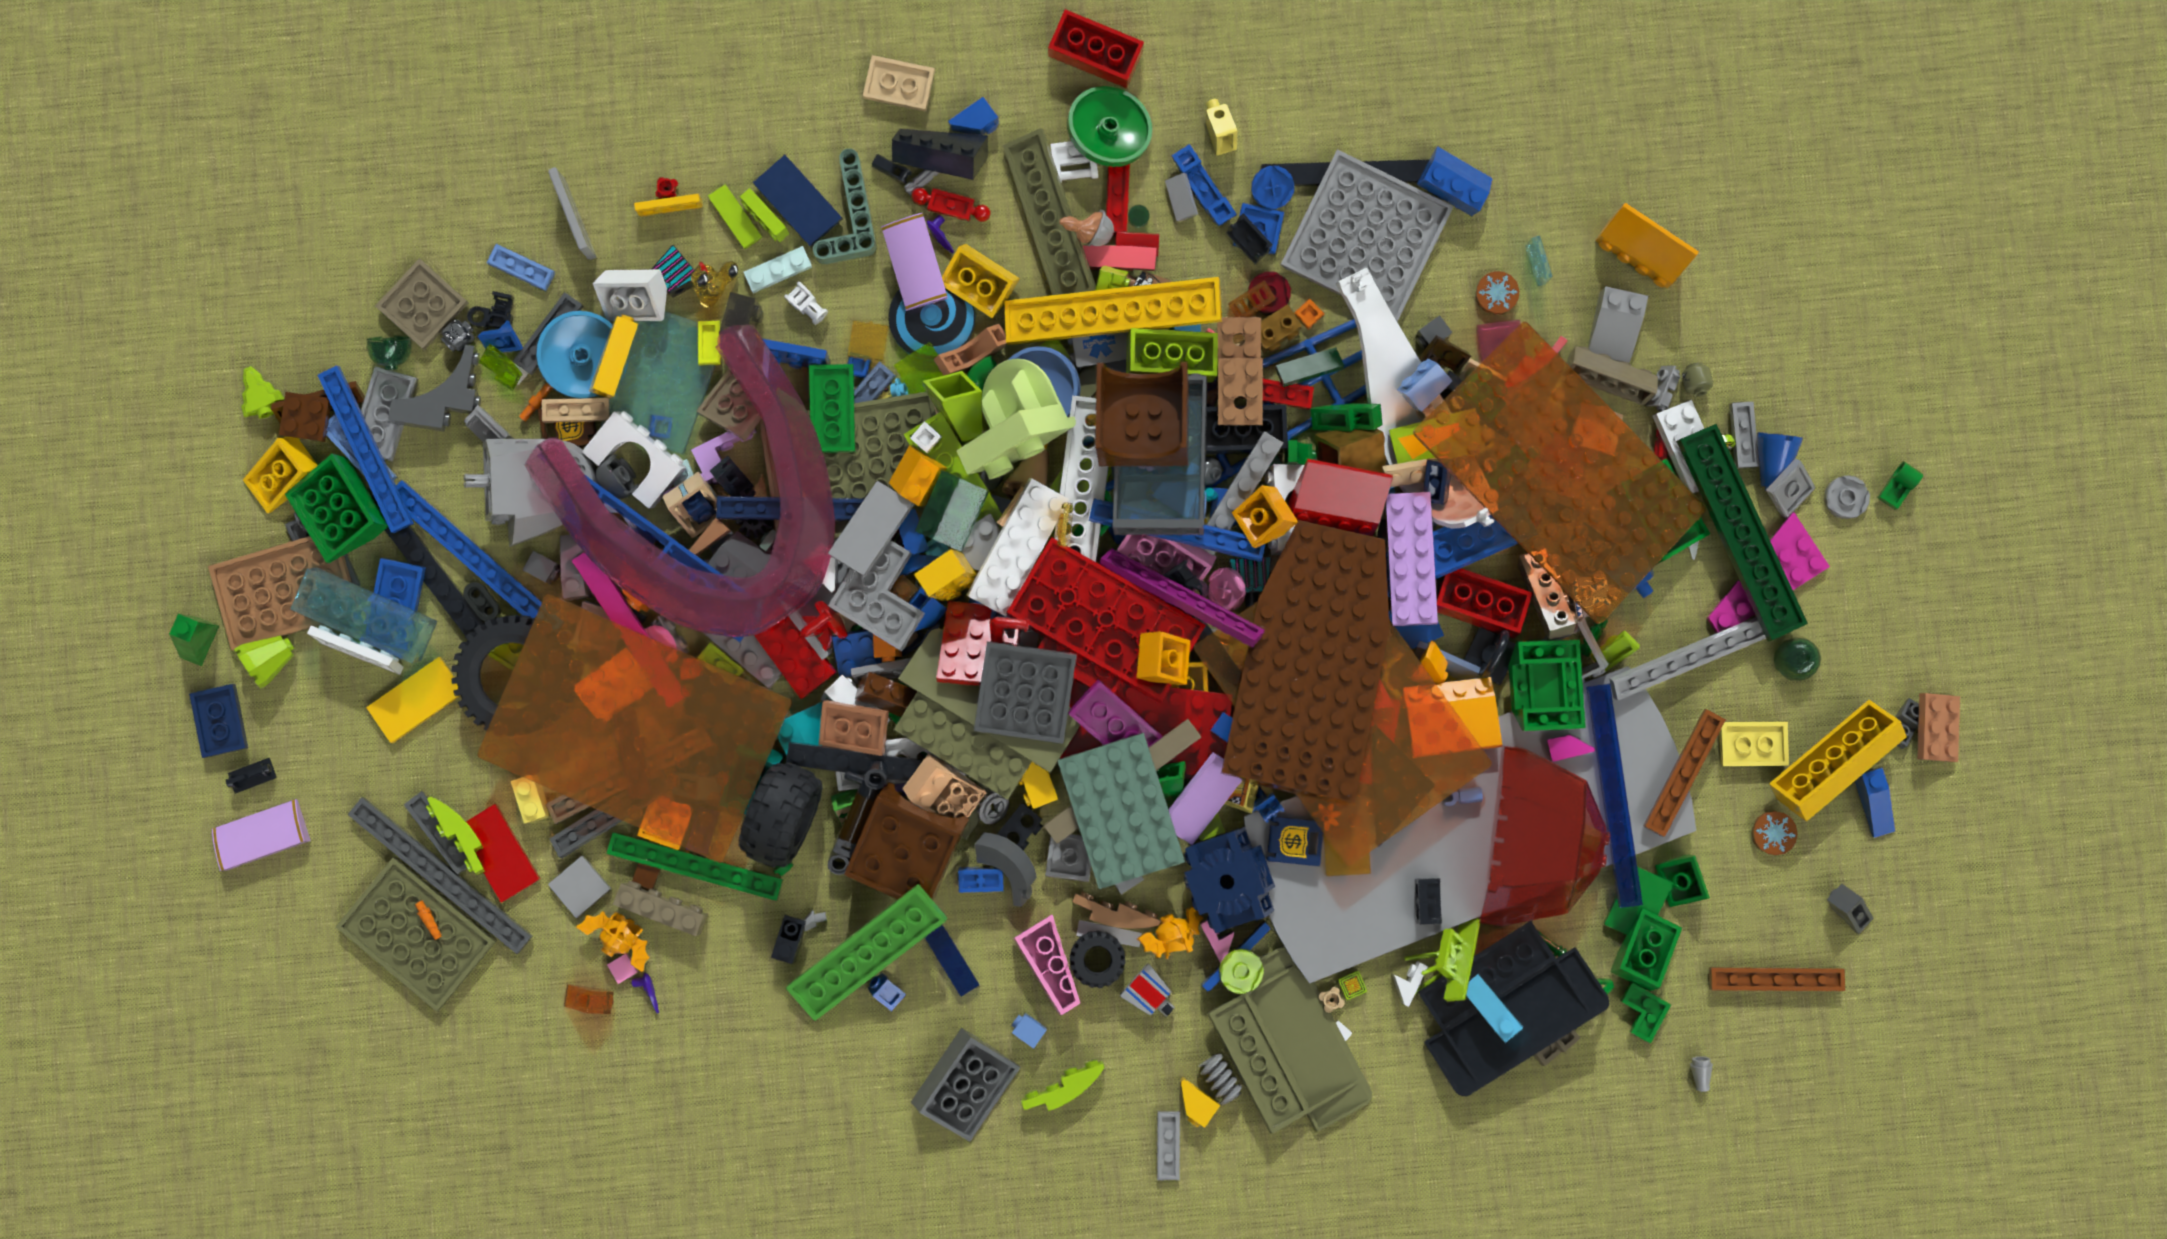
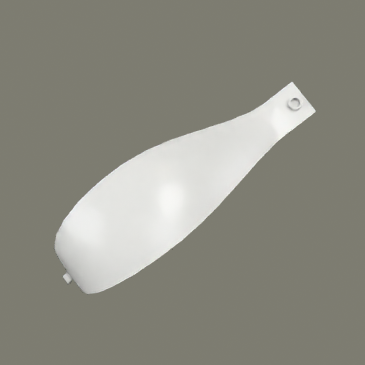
[1336,268,1498,529]

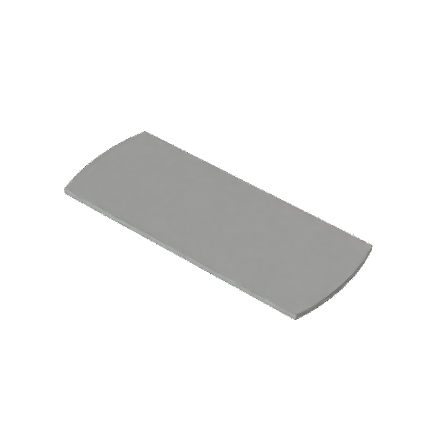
[1243,666,1696,983]

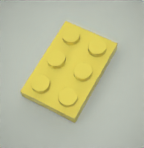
[1719,722,1789,766]

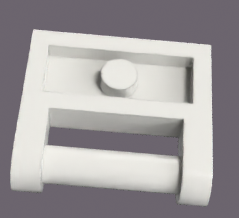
[1050,141,1098,183]

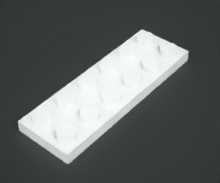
[966,478,1069,616]

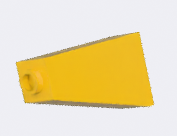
[589,314,638,399]

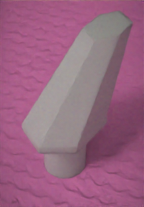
[803,910,827,932]

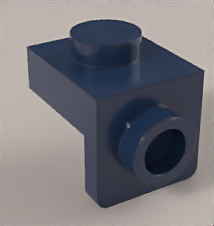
[682,490,716,525]

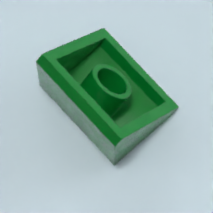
[1655,855,1710,907]

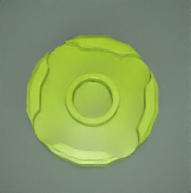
[1219,949,1264,994]

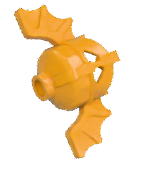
[1137,906,1203,959]
[576,911,650,972]

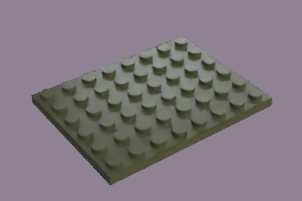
[759,392,953,548]

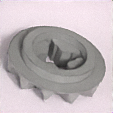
[977,791,1009,824]

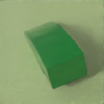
[1311,404,1383,432]

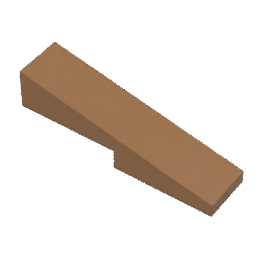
[652,518,732,585]

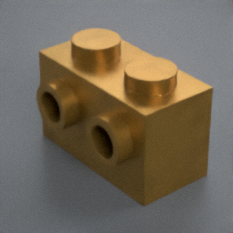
[1261,305,1302,353]

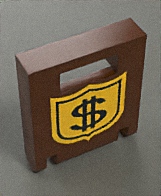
[538,409,597,448]

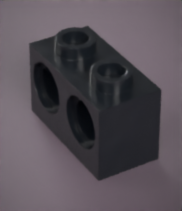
[996,803,1043,851]

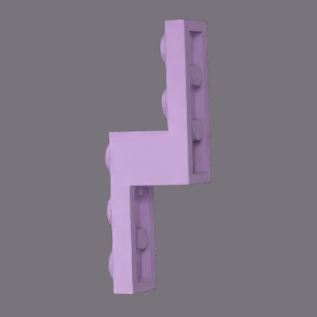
[663,429,757,495]

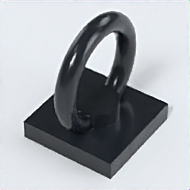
[1463,627,1516,686]

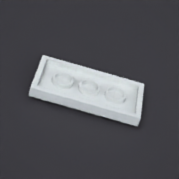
[1653,400,1704,496]
[307,625,404,675]

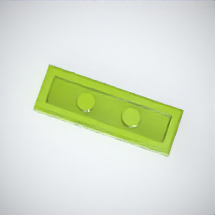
[708,184,762,250]

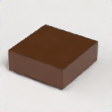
[632,863,661,889]

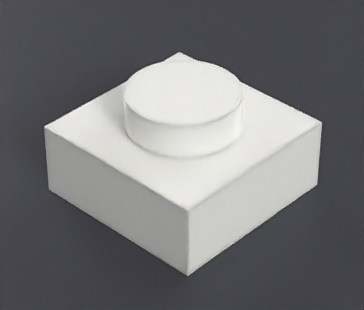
[910,422,942,453]

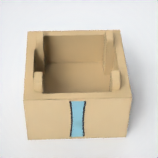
[662,472,720,538]

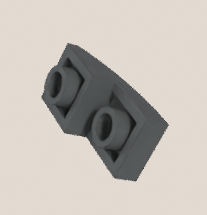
[1895,698,1919,749]

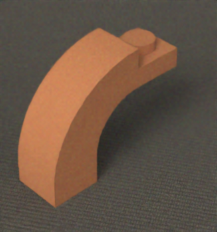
[934,324,1008,375]

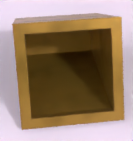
[1315,429,1386,473]

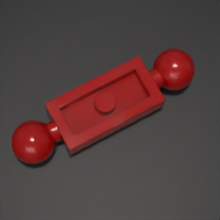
[911,188,991,222]

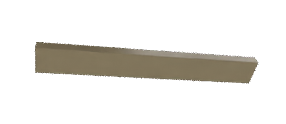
[1044,719,1201,844]

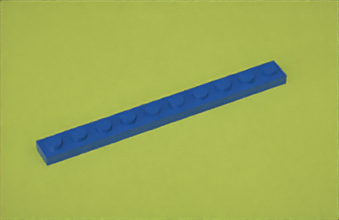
[396,480,566,630]

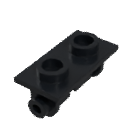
[226,757,277,794]

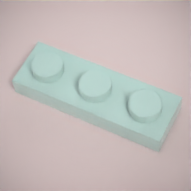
[744,246,812,293]

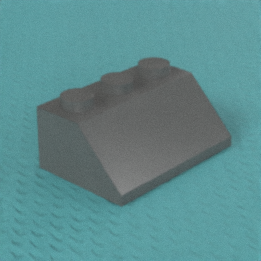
[708,531,790,604]

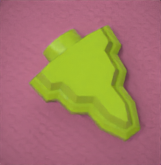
[241,366,285,419]

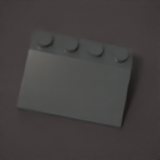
[911,1028,1021,1142]

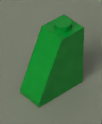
[169,613,219,666]
[1156,761,1186,810]

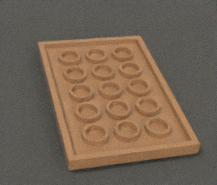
[208,536,360,651]

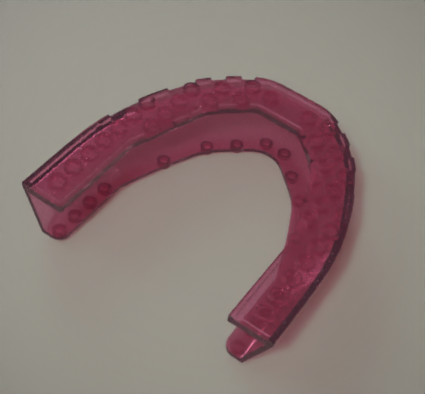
[524,324,835,637]

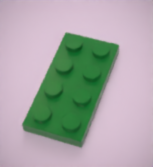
[809,364,856,453]

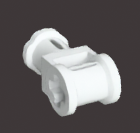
[784,282,828,325]

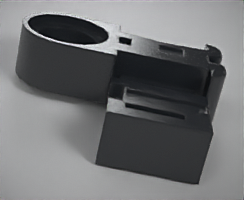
[467,291,514,330]

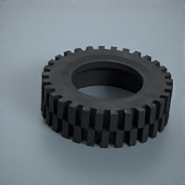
[451,615,580,736]

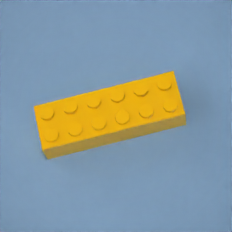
[1769,700,1907,822]

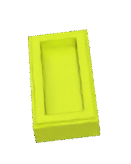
[698,321,721,366]

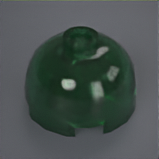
[366,336,412,370]
[1774,637,1821,681]

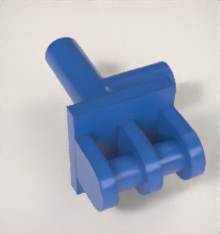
[1252,786,1285,823]

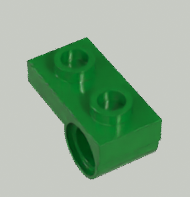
[1877,461,1924,510]

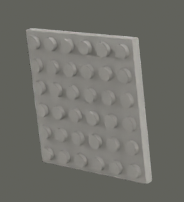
[1280,150,1454,321]

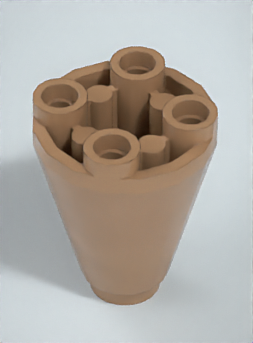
[1002,449,1049,500]

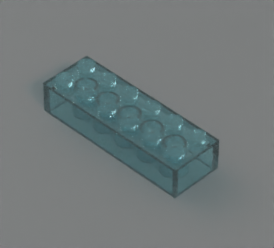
[290,567,438,663]

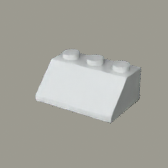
[593,270,667,321]

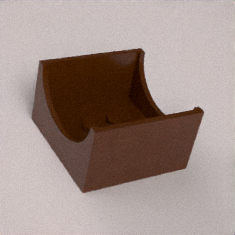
[1095,362,1189,466]
[844,782,970,900]

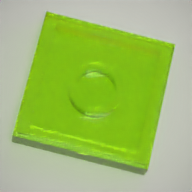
[893,342,944,394]

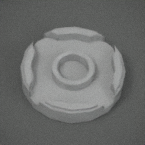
[1824,475,1870,519]

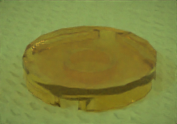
[1057,502,1073,547]

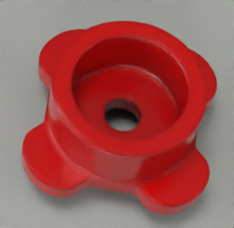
[655,177,678,199]

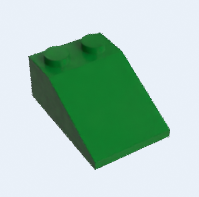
[1610,908,1682,991]

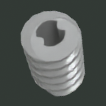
[1198,1054,1242,1106]

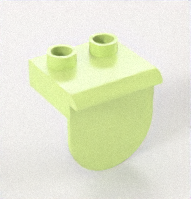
[957,359,1076,479]

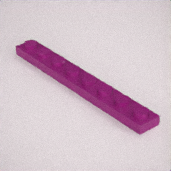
[1100,548,1265,647]

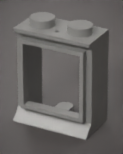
[1541,617,1609,683]

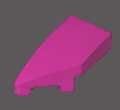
[1547,735,1595,762]

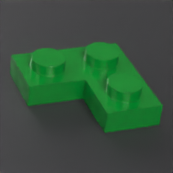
[1620,982,1672,1044]

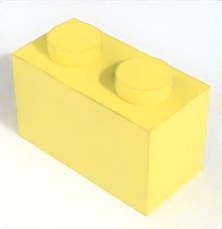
[511,774,551,823]

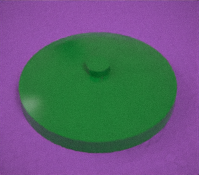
[1067,86,1152,167]

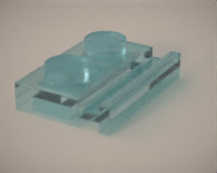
[1525,236,1553,286]

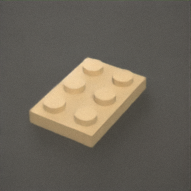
[863,55,935,112]

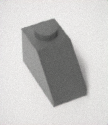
[1827,884,1874,934]

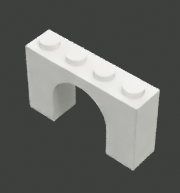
[582,411,687,509]
[1264,464,1304,555]

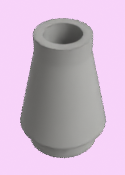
[1690,1056,1713,1091]

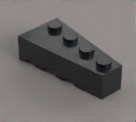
[892,129,988,180]

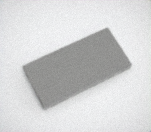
[548,167,597,260]
[361,366,419,462]
[828,481,915,577]

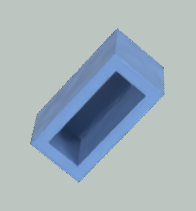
[1397,359,1452,412]

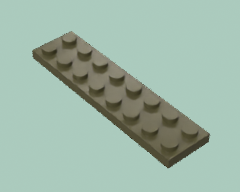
[1003,128,1096,295]

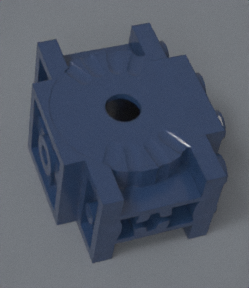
[1184,827,1275,934]

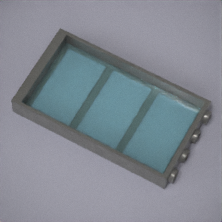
[1113,373,1207,535]

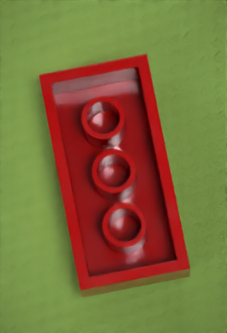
[1048,9,1144,89]
[1436,568,1532,639]

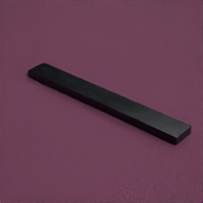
[1261,159,1430,186]

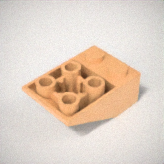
[903,754,987,818]

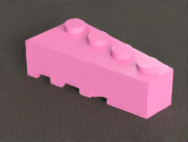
[1013,914,1080,1015]

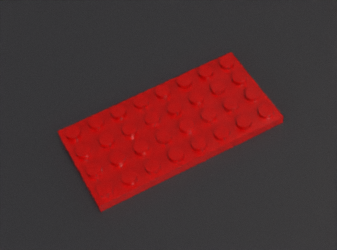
[1057,679,1233,779]

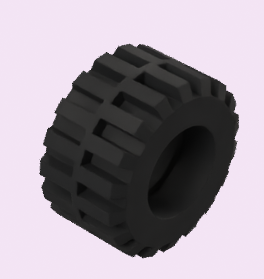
[1070,931,1126,988]

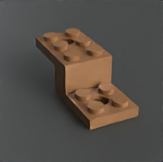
[1217,317,1263,425]

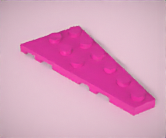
[1706,512,1830,633]

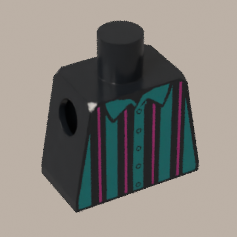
[651,245,700,298]
[1228,556,1271,607]

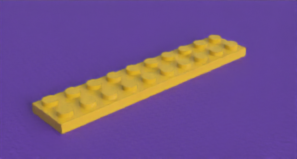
[1004,277,1222,345]

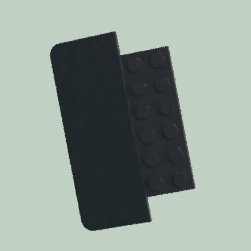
[1418,921,1610,1097]

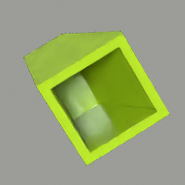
[922,371,982,442]

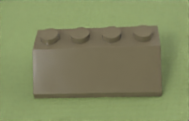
[1562,346,1658,406]

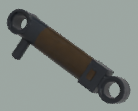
[828,761,888,875]

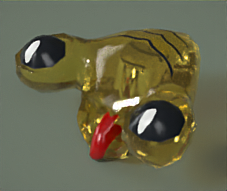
[691,261,738,308]

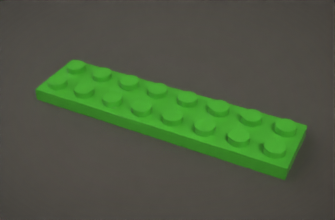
[786,884,947,1021]

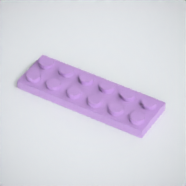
[1386,492,1438,626]

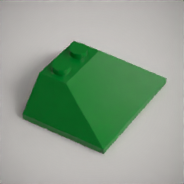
[1508,640,1586,731]

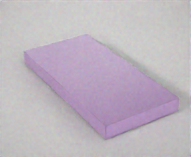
[1169,753,1242,845]

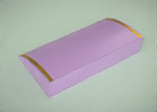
[881,213,948,311]
[212,799,311,871]

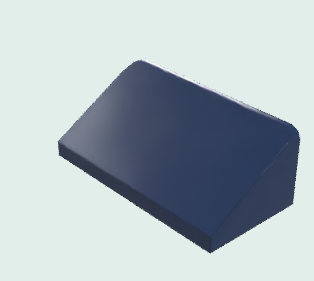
[1423,459,1453,505]

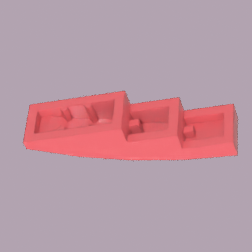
[1082,245,1157,271]

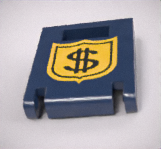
[1267,817,1324,867]

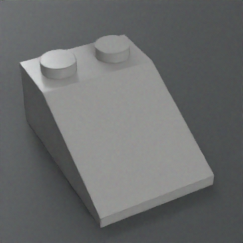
[1588,286,1648,363]

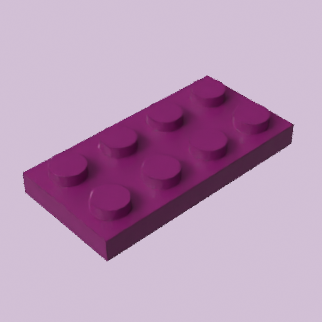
[1068,680,1163,747]

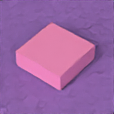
[607,953,639,984]

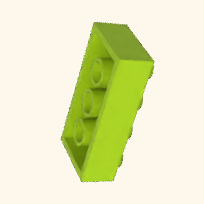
[740,188,789,243]

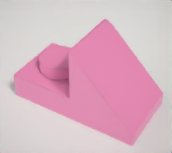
[1200,920,1234,964]

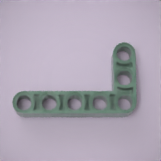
[813,148,877,264]

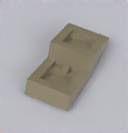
[1534,1030,1580,1066]

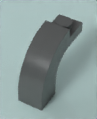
[975,832,1037,907]

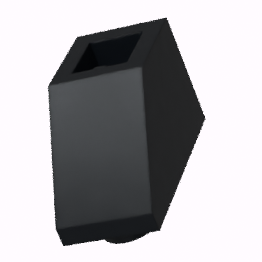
[771,915,806,964]

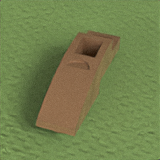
[1072,891,1161,929]

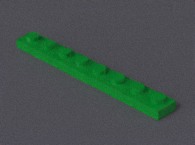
[606,832,784,901]

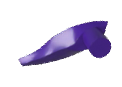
[927,215,955,254]
[632,972,659,1014]

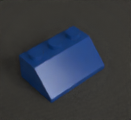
[1417,146,1493,216]

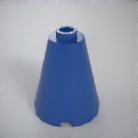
[1757,432,1803,491]

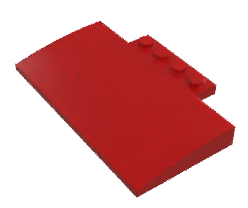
[1007,537,1206,704]

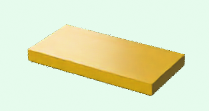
[366,657,460,743]

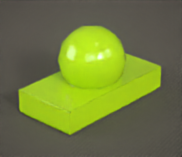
[1591,630,1640,672]

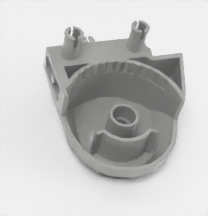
[464,439,597,547]

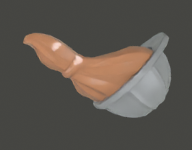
[1059,210,1114,247]

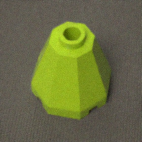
[234,636,295,688]

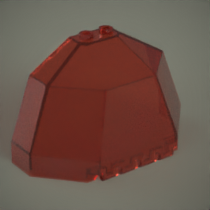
[1478,744,1610,926]

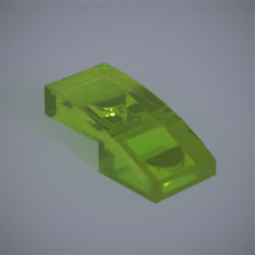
[478,344,523,391]

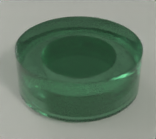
[1128,205,1150,228]

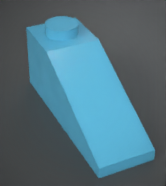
[1466,974,1523,1043]

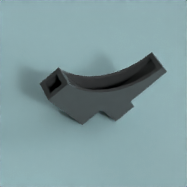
[388,345,481,432]

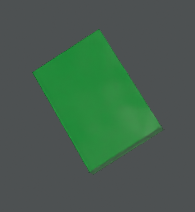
[1603,864,1673,935]

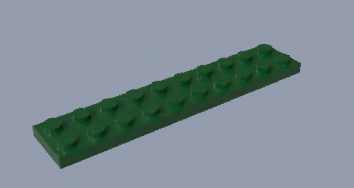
[1676,423,1808,642]

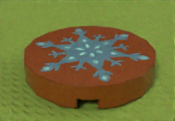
[1475,271,1519,315]
[1751,811,1798,855]

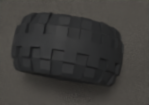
[739,762,823,868]

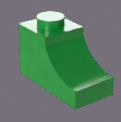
[1284,440,1317,465]

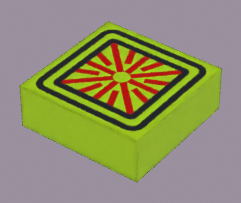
[1338,970,1367,1000]

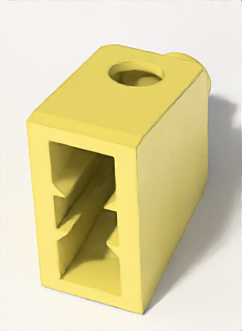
[1206,99,1237,156]

